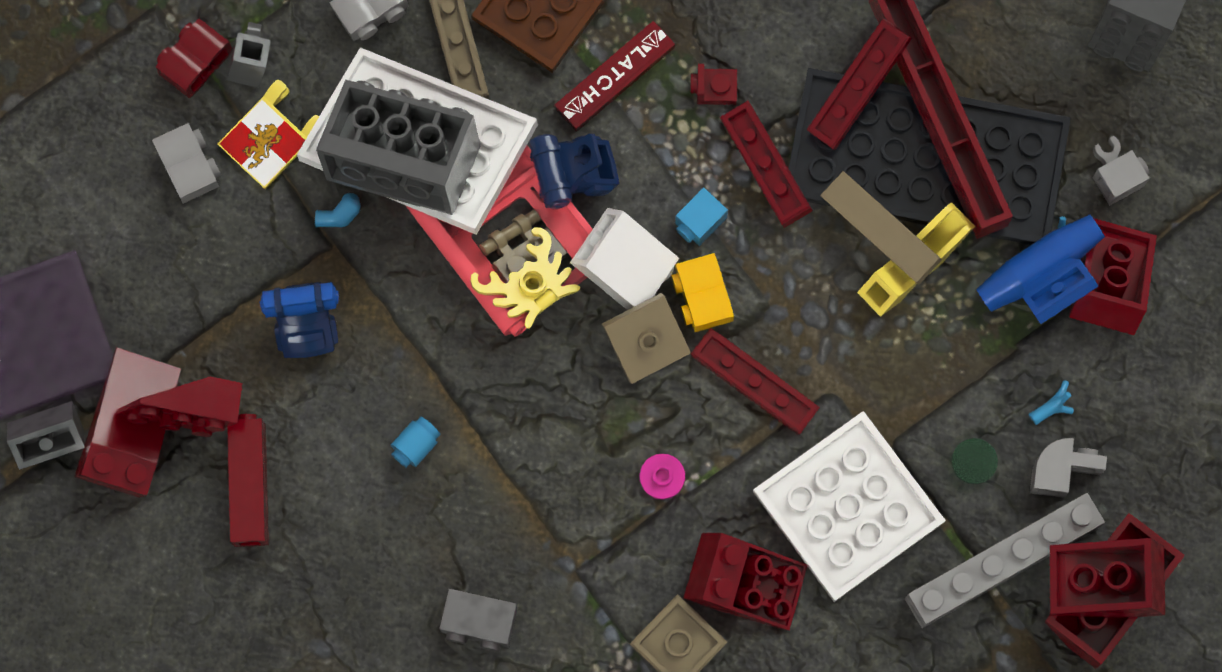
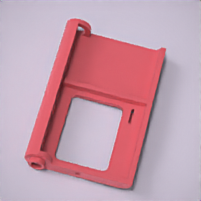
[405,145,593,337]

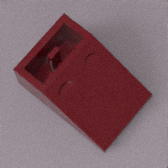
[116,376,242,437]
[683,533,807,631]

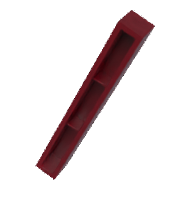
[869,0,1013,239]

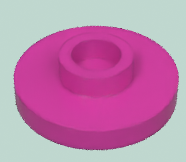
[640,454,685,500]

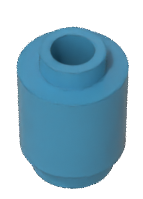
[391,416,441,468]

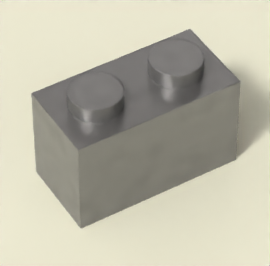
[7,401,85,470]
[440,589,518,652]

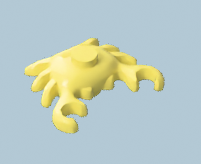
[470,227,580,329]

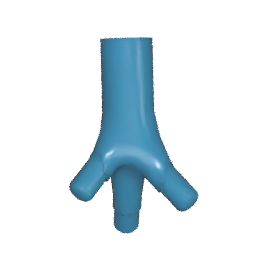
[1029,380,1074,425]

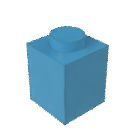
[675,187,728,246]

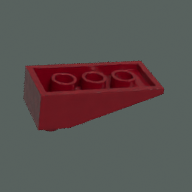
[74,347,181,498]

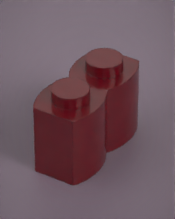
[156,18,232,98]

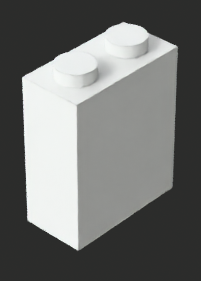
[570,208,679,310]

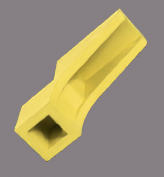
[857,202,975,317]

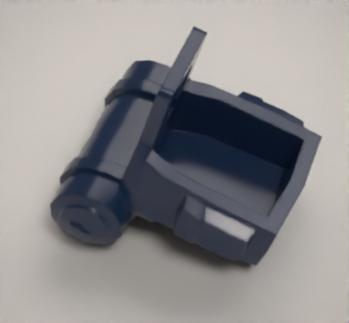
[529,134,620,209]

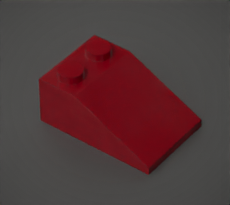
[1069,218,1157,335]
[1050,538,1165,617]

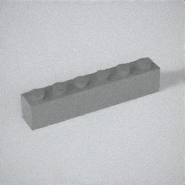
[905,493,1105,628]

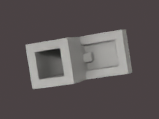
[1030,438,1107,498]

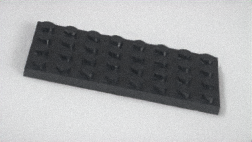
[788,68,1071,245]

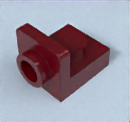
[690,63,737,105]

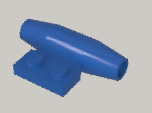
[976,214,1105,324]

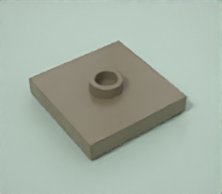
[602,293,691,384]
[630,594,728,672]

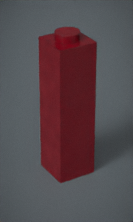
[227,414,269,547]

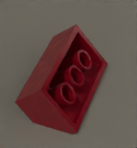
[1045,513,1185,669]

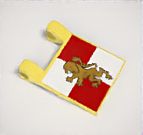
[218,80,319,190]

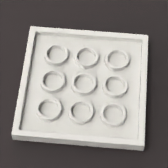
[753,411,946,602]

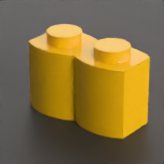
[671,253,734,332]

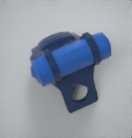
[259,282,339,358]

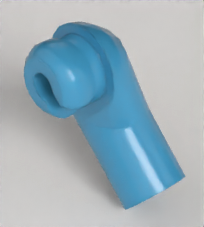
[315,193,361,227]

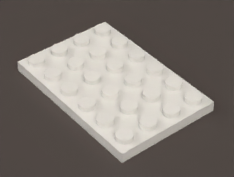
[297,48,538,235]

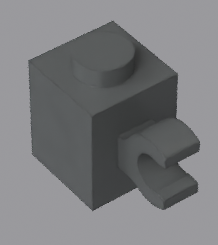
[226,22,270,88]

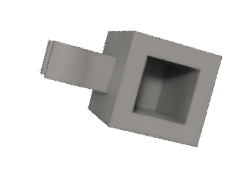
[1092,136,1150,206]

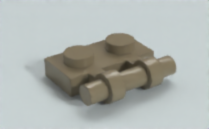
[479,209,567,284]

